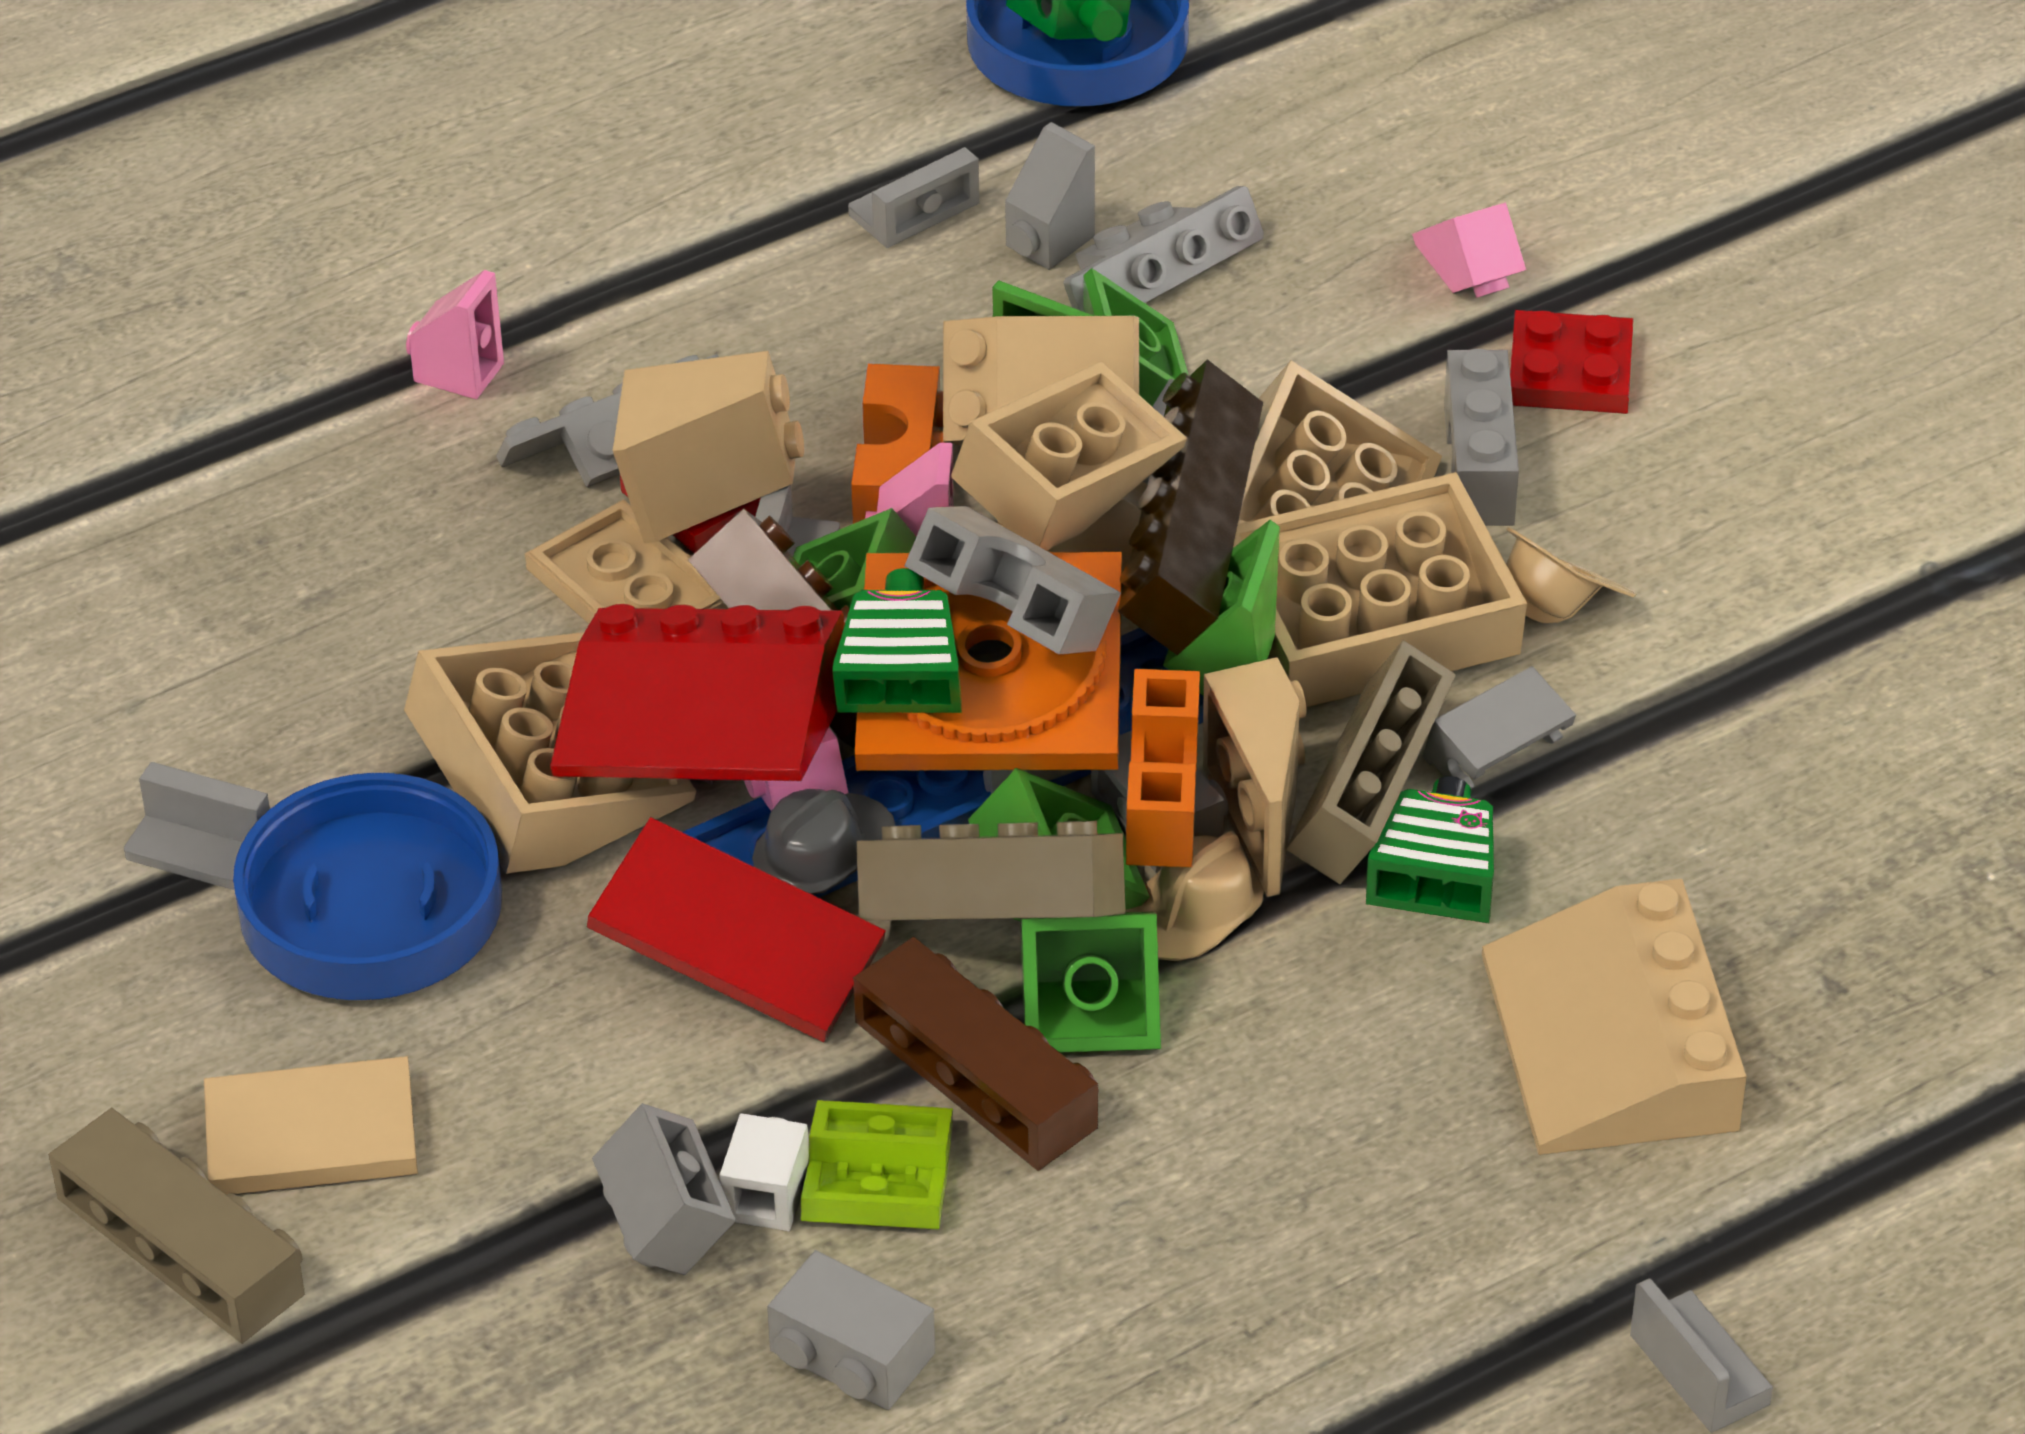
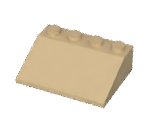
[1238,360,1442,524]
[1233,472,1527,707]
[404,632,696,874]
[1482,879,1747,1155]

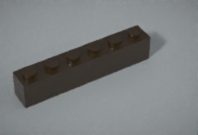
[1118,359,1264,655]

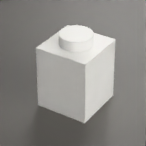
[719,1113,809,1231]

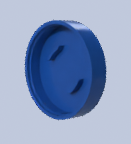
[966,0,1189,106]
[233,773,502,1000]

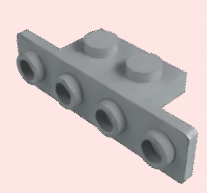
[1064,186,1264,311]
[496,354,719,487]

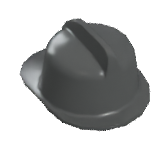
[752,789,895,895]

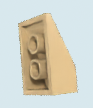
[943,316,1139,446]
[951,362,1187,551]
[1203,657,1307,897]

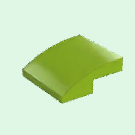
[801,1100,953,1229]

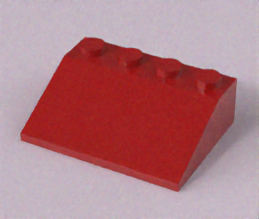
[550,604,845,781]

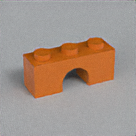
[851,364,947,524]
[1126,669,1200,867]

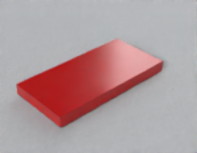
[587,817,886,1042]

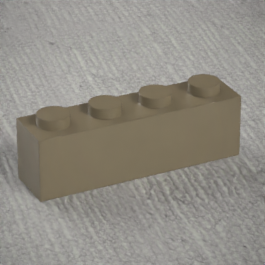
[1286,640,1456,884]
[856,821,1126,920]
[48,1107,305,1344]

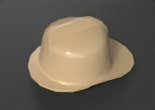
[1506,527,1637,623]
[1125,831,1264,961]

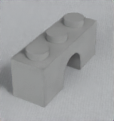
[1444,349,1519,526]
[904,506,1121,654]

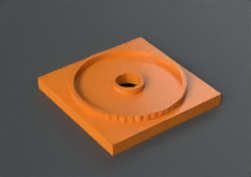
[855,552,1122,771]

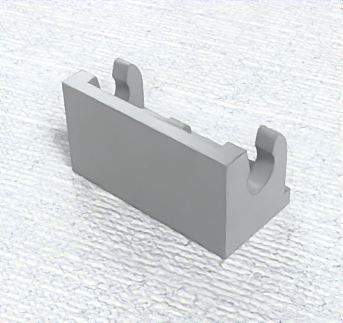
[1422,666,1576,789]

